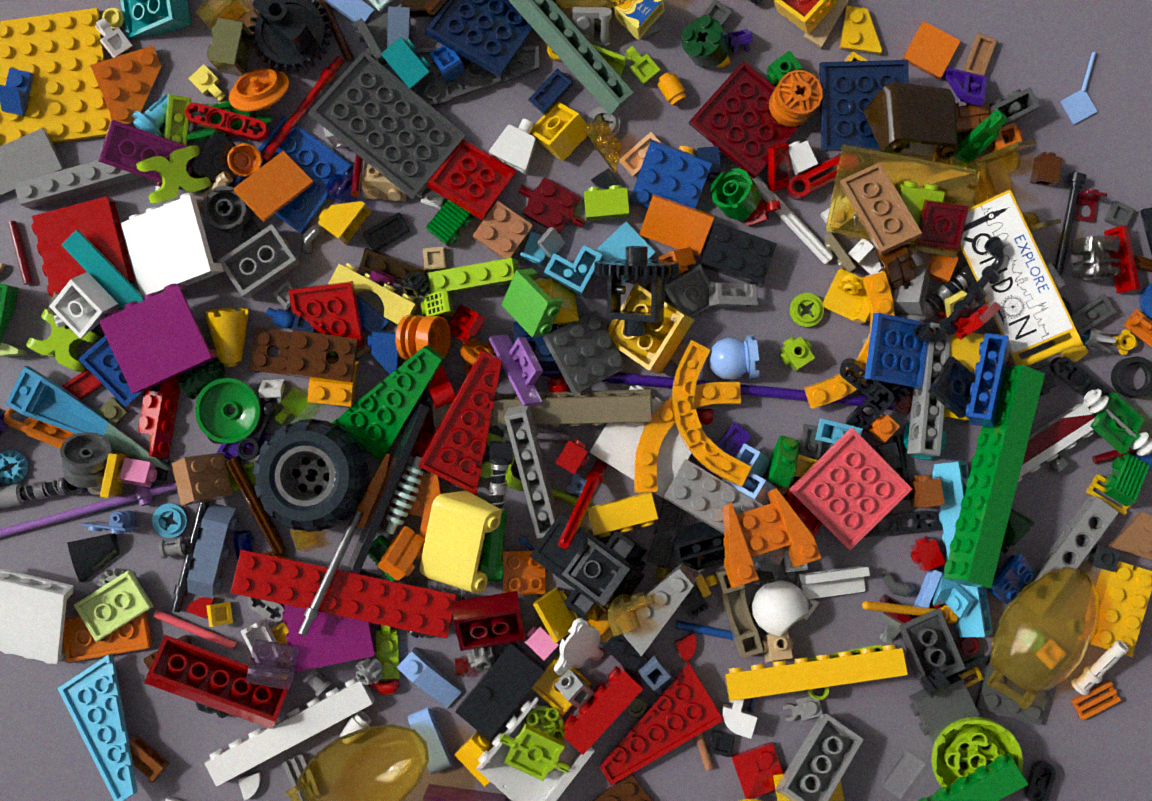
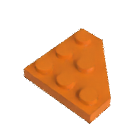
[90,45,162,125]

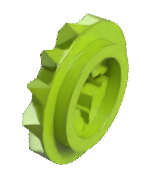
[789,293,824,327]

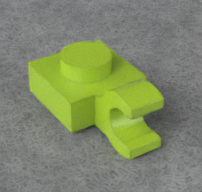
[625,46,660,85]

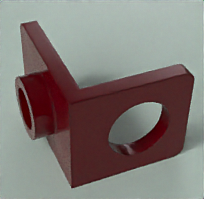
[1073,189,1107,223]

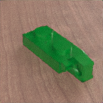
[954,109,1008,165]

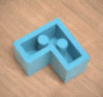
[544,244,603,296]

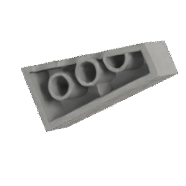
[613,563,697,656]

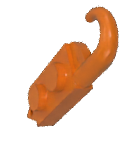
[4,408,75,448]

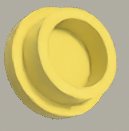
[102,8,125,30]

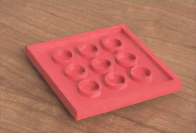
[789,428,912,550]

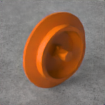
[229,68,289,111]

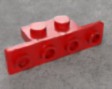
[138,374,183,458]

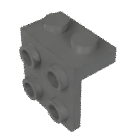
[355,13,415,65]

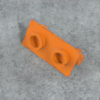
[1123,309,1152,348]

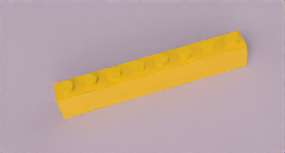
[725,644,908,701]

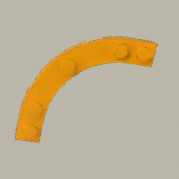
[804,270,895,409]
[672,340,751,487]
[634,382,741,493]

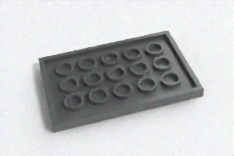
[308,50,466,199]

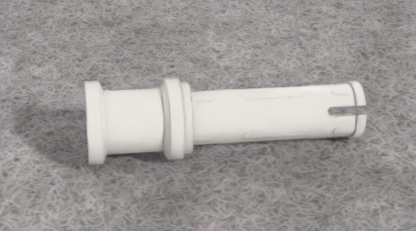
[1071,640,1129,695]

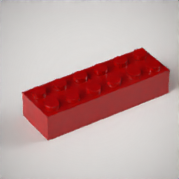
[144,635,291,729]

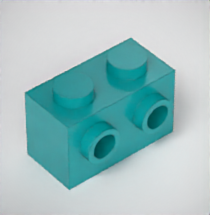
[381,37,431,89]

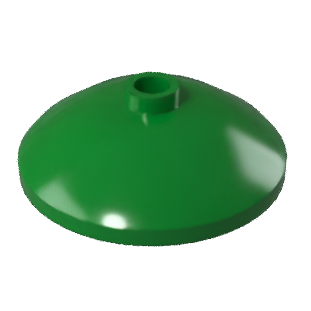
[195,378,261,443]

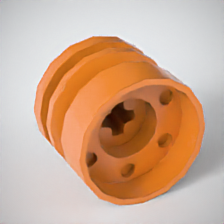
[769,70,822,127]
[395,315,451,360]

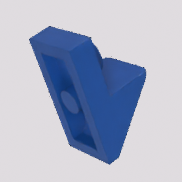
[0,68,34,116]

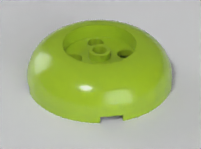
[931,717,1023,787]

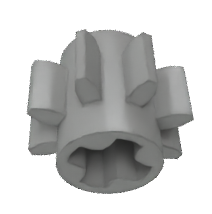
[467,646,496,671]
[356,657,383,685]

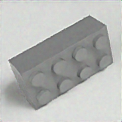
[775,714,864,801]

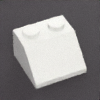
[49,272,118,339]

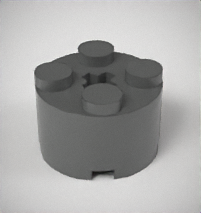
[202,186,252,233]

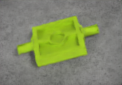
[499,724,570,781]

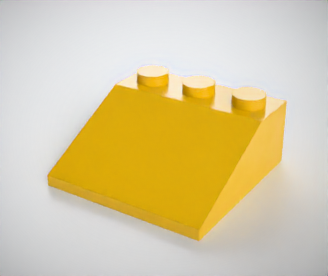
[607,283,694,375]

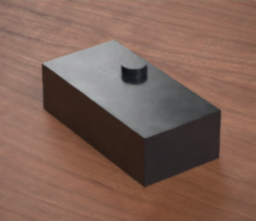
[455,642,545,740]

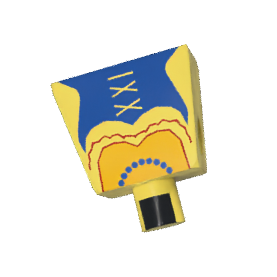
[611,0,665,40]

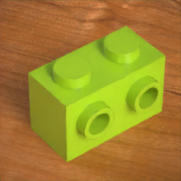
[584,185,629,221]

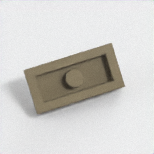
[824,231,859,272]

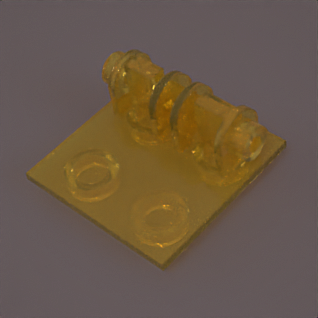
[585,115,622,173]

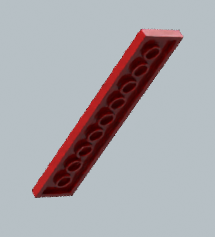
[230,550,457,638]

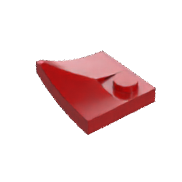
[731,742,783,799]

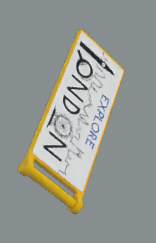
[960,190,1083,366]

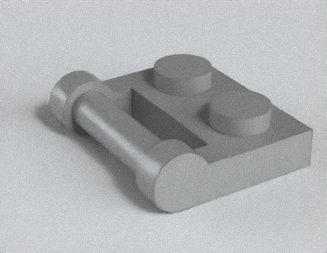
[573,7,612,50]

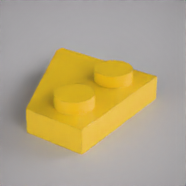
[839,6,882,55]

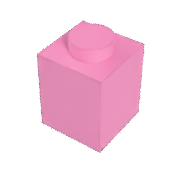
[119,458,157,488]
[525,624,559,660]

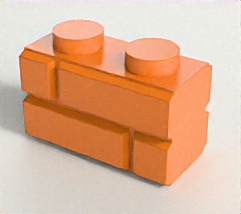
[377,526,425,580]

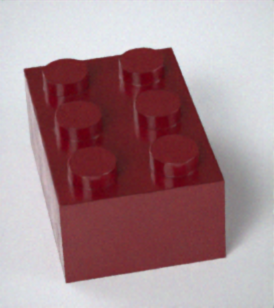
[452,591,525,651]

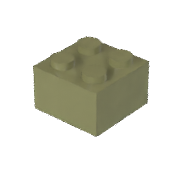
[207,17,253,76]

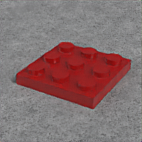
[427,139,516,220]

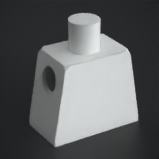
[489,119,536,175]

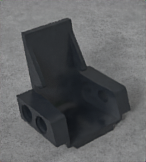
[530,513,647,621]

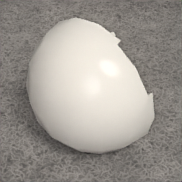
[752,580,809,636]

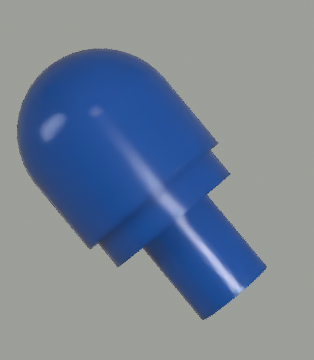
[266,307,295,329]

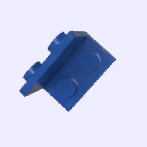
[986,553,1035,605]

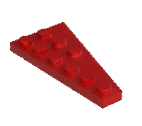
[418,349,502,495]
[600,662,723,785]

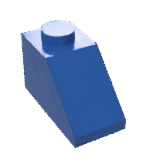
[368,330,398,374]

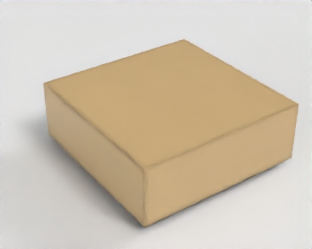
[423,247,447,270]

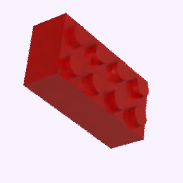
[563,665,643,755]

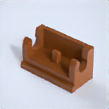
[129,735,170,784]

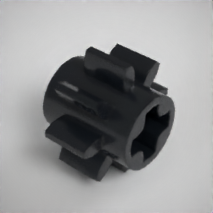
[402,272,429,299]

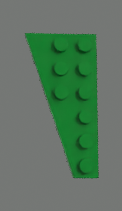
[332,345,445,462]

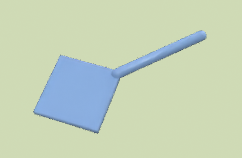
[1060,52,1098,125]

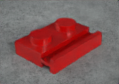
[955,301,1001,340]
[449,304,485,345]

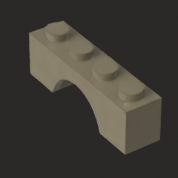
[714,568,764,658]

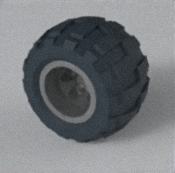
[253,419,369,532]

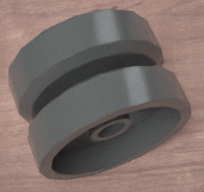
[60,432,112,488]

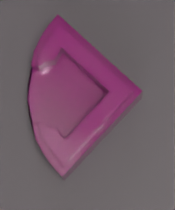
[369,268,396,285]

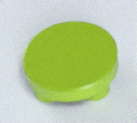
[521,706,565,741]

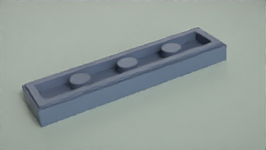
[386,6,411,87]

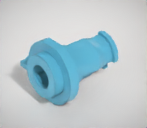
[132,94,168,137]

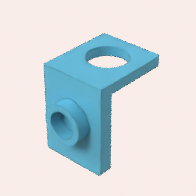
[520,232,546,266]

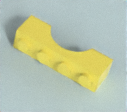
[328,263,418,324]

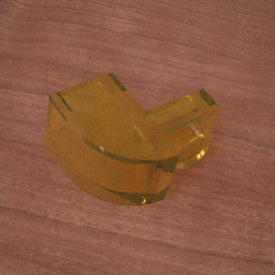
[608,592,655,637]

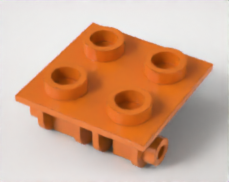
[503,550,546,595]

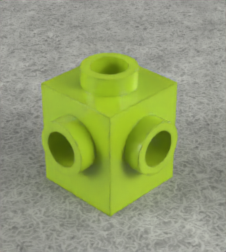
[780,336,815,371]

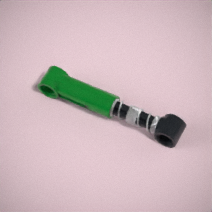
[479,441,513,582]

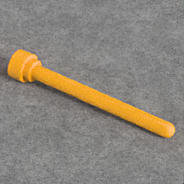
[862,601,958,624]

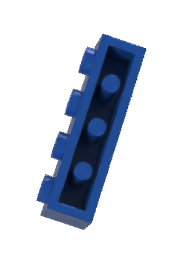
[966,333,1011,428]

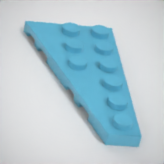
[57,654,138,801]

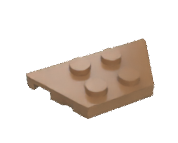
[1108,512,1152,560]

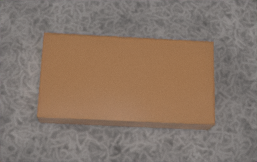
[962,33,998,76]

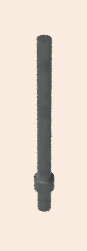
[298,510,363,636]

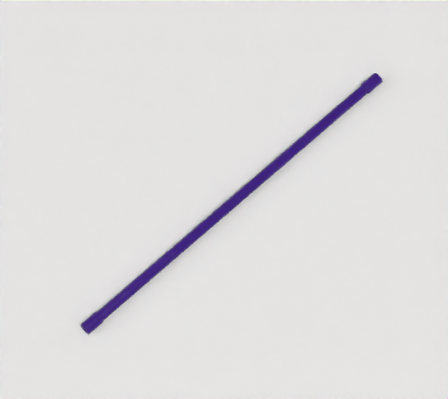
[500,365,895,410]

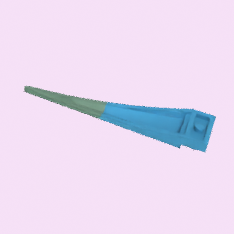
[5,366,171,470]

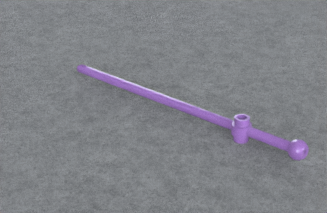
[0,481,177,538]

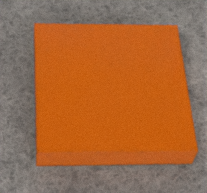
[902,21,961,80]

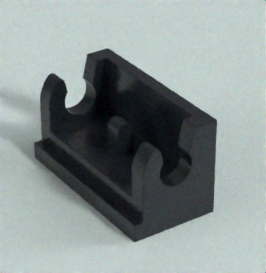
[681,585,709,620]

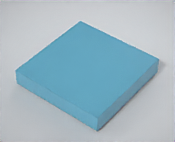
[595,222,655,282]

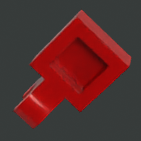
[745,199,781,226]

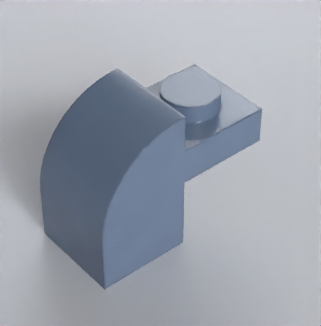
[638,655,675,695]

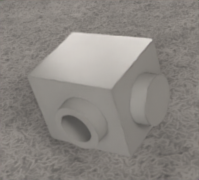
[555,669,594,709]

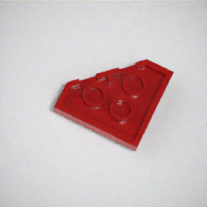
[288,281,365,347]

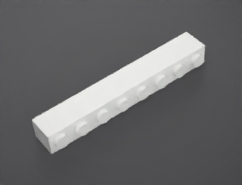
[204,677,376,787]

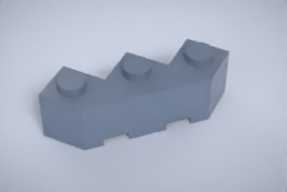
[187,503,239,598]

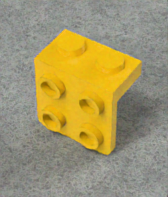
[823,269,870,325]

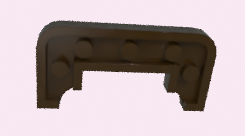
[863,82,958,159]

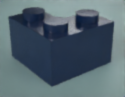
[514,321,558,371]

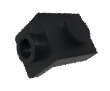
[1090,545,1121,572]

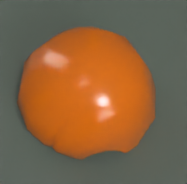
[227,143,262,177]

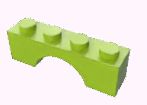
[428,257,519,294]

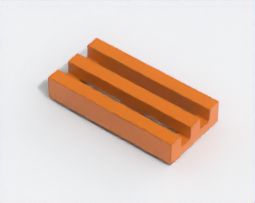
[1070,680,1121,720]

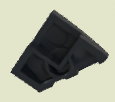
[67,533,120,582]

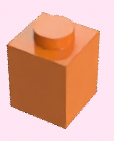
[927,248,959,284]

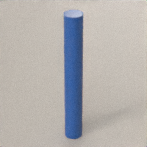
[676,620,734,640]

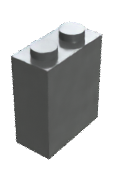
[909,675,980,741]

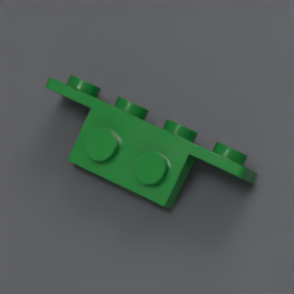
[186,100,274,142]

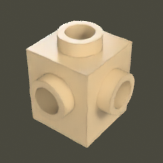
[761,632,793,663]

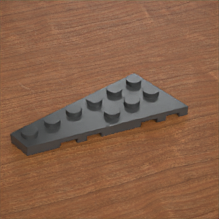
[411,46,539,107]

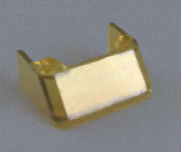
[966,140,1061,233]

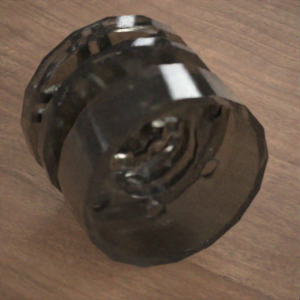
[1072,235,1121,281]

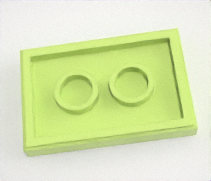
[73,570,153,642]

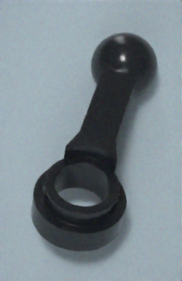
[237,401,278,460]

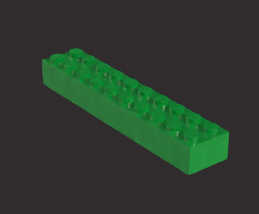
[943,365,1045,588]

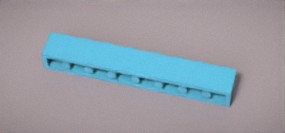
[933,460,993,638]

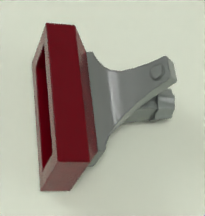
[879,594,919,645]

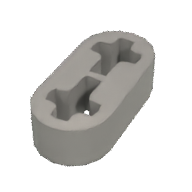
[247,597,285,623]

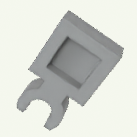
[782,693,823,721]

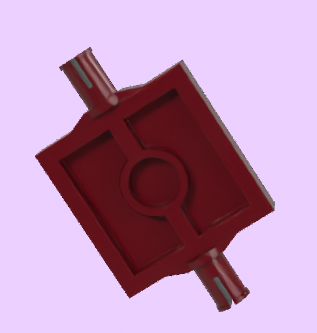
[518,177,585,235]

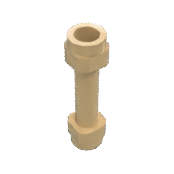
[197,171,233,211]

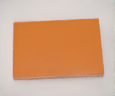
[234,151,313,222]
[639,194,714,256]

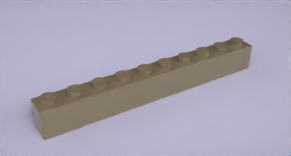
[432,389,653,428]

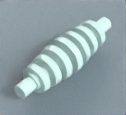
[386,456,424,535]

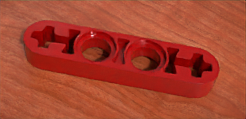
[185,103,269,141]

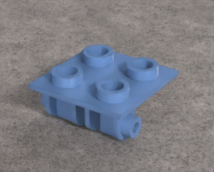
[81,510,140,534]

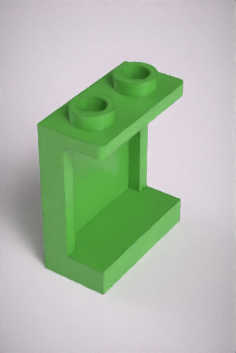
[502,268,564,338]

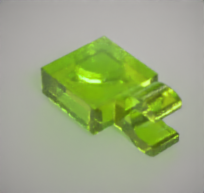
[274,386,309,424]

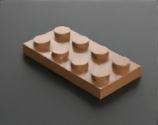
[840,162,922,255]

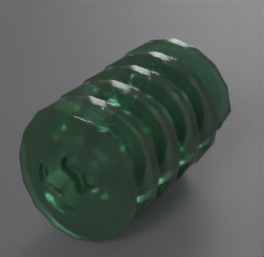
[176,358,226,400]

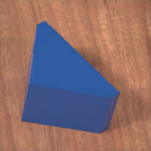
[429,45,465,82]

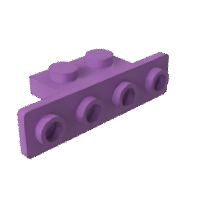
[489,335,543,406]

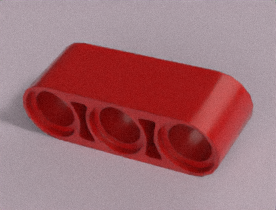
[427,365,455,408]

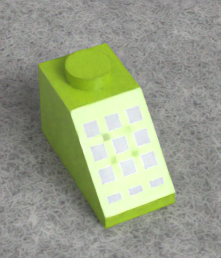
[421,289,454,317]

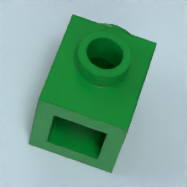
[766,50,803,86]

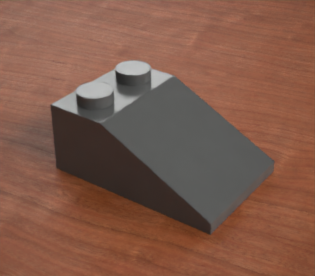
[899,608,966,681]

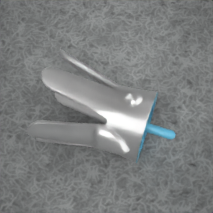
[1081,328,1116,353]

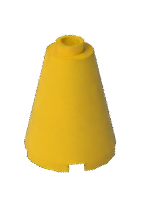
[204,308,249,367]

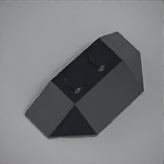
[673,521,725,570]

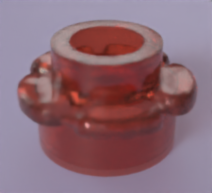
[455,656,468,678]

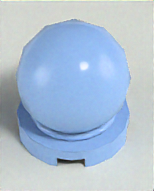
[708,335,759,380]

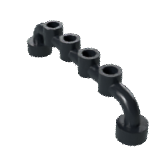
[914,236,1005,342]

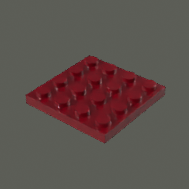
[688,60,800,179]

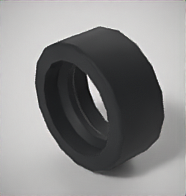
[1111,356,1152,398]

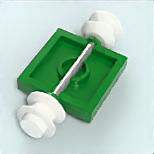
[1083,389,1152,456]

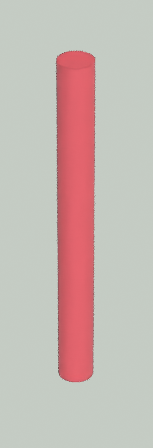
[153,609,237,650]

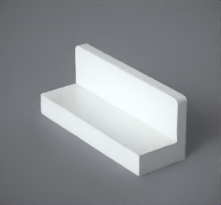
[799,565,870,600]

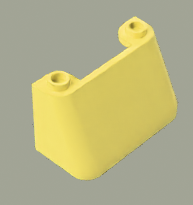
[420,491,502,593]

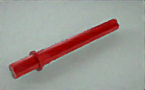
[558,460,607,550]

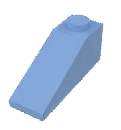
[397,648,462,708]

